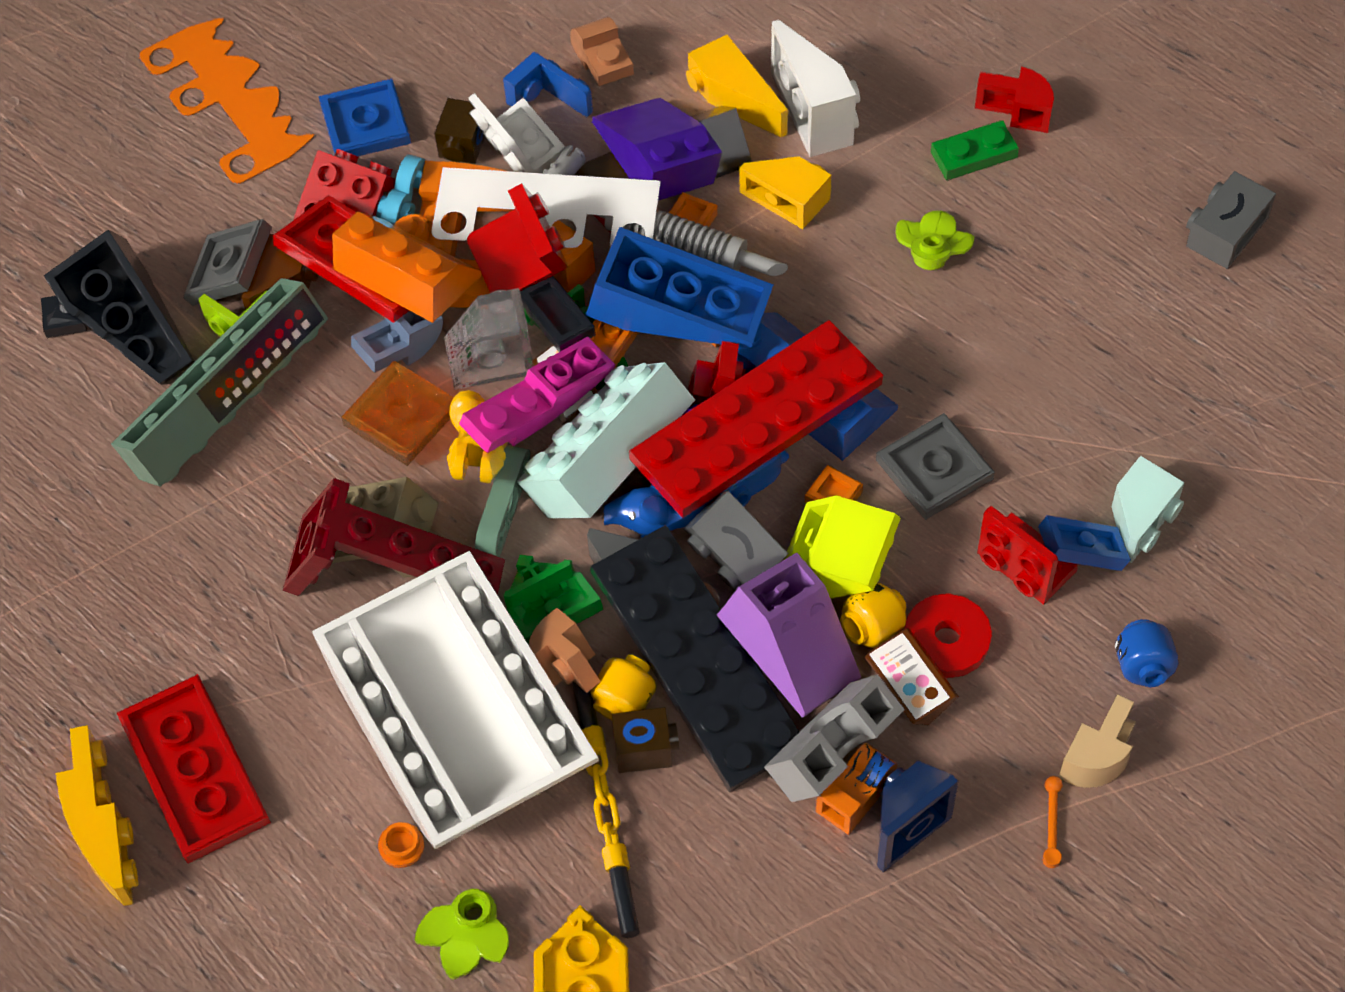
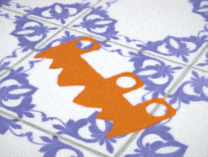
[139,18,314,183]

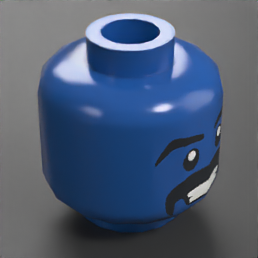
[1115,619,1179,687]

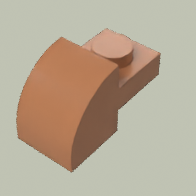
[571,17,634,86]
[529,608,601,693]

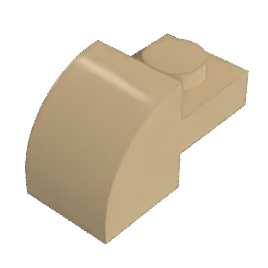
[1059,695,1136,788]

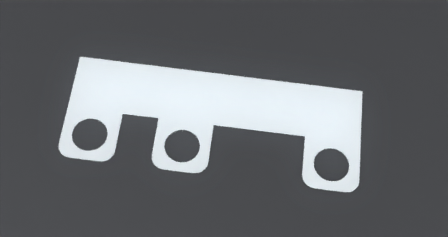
[431,167,660,248]

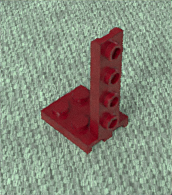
[282,478,506,596]

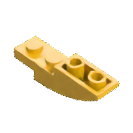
[55,725,139,906]

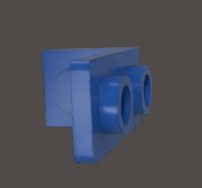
[503,51,593,117]

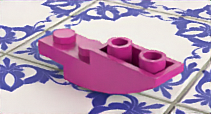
[459,337,615,453]

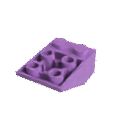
[717,553,861,718]

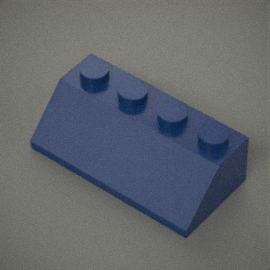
[737,312,898,461]

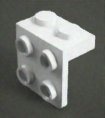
[468,93,565,174]

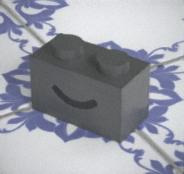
[1186,171,1276,269]
[683,491,788,590]

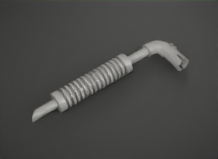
[543,145,788,276]

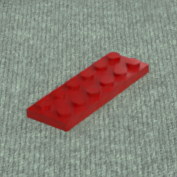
[629,320,884,518]

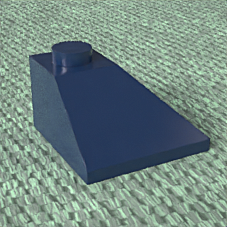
[877,761,958,872]

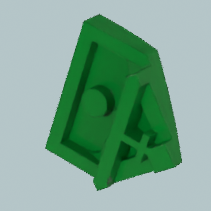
[503,555,604,645]

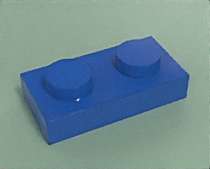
[1038,515,1131,571]

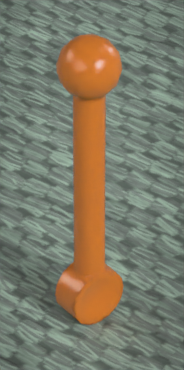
[1042,776,1063,868]

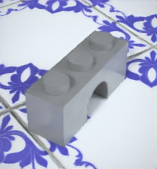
[764,674,905,802]

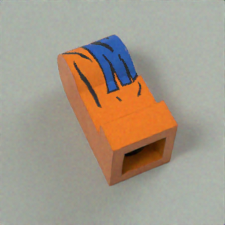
[816,743,898,835]

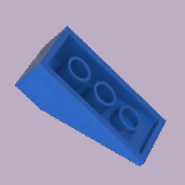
[586,227,774,349]

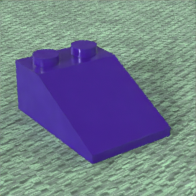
[592,97,722,201]

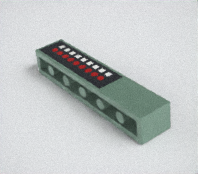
[111,278,328,487]

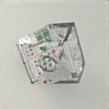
[444,288,533,390]

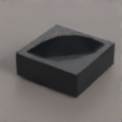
[41,295,87,338]

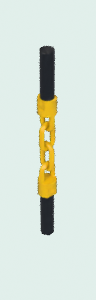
[572,681,640,938]

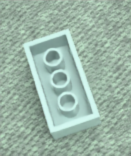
[517,362,695,518]

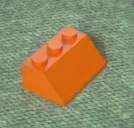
[332,211,481,323]

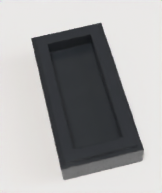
[517,276,596,352]

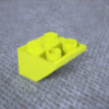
[784,495,901,598]

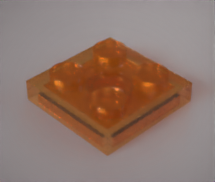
[341,361,454,466]

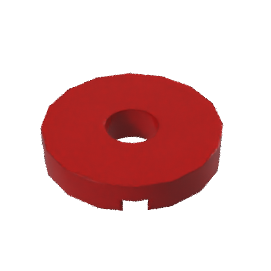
[904,593,992,678]

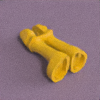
[447,390,509,483]

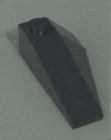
[43,230,195,385]

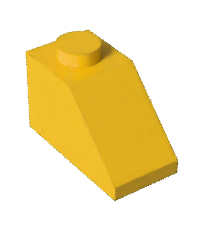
[739,156,832,229]

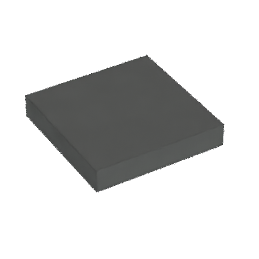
[183,219,272,306]
[876,413,995,520]

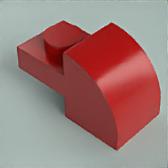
[974,67,1054,133]
[688,341,746,407]

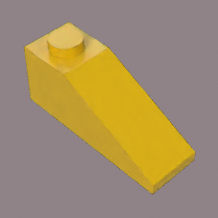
[686,34,788,137]

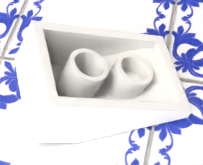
[771,20,860,157]

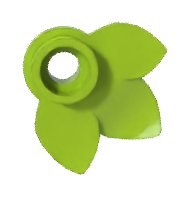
[896,210,974,270]
[415,889,509,979]

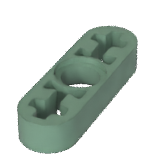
[475,445,531,557]

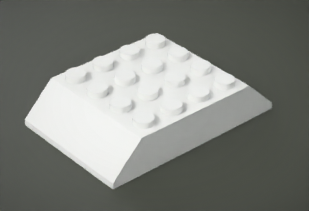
[312,551,599,849]

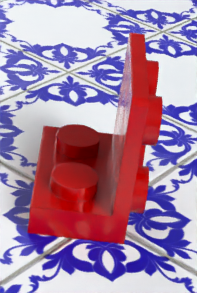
[977,506,1079,605]

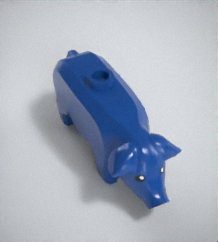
[604,450,789,538]

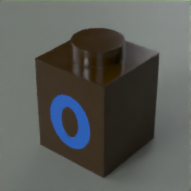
[434,98,485,164]
[612,707,680,774]

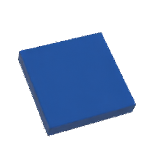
[319,78,411,157]

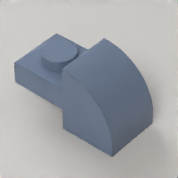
[351,311,443,373]

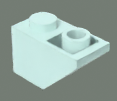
[1111,456,1184,563]

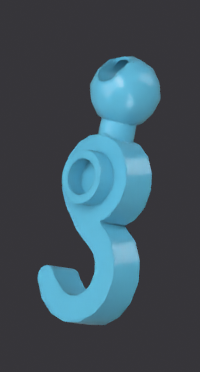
[377,154,426,225]

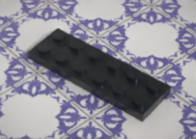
[590,525,799,793]

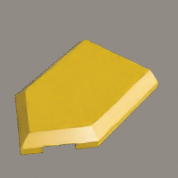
[534,905,629,992]

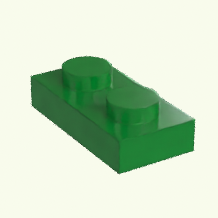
[931,120,1019,181]

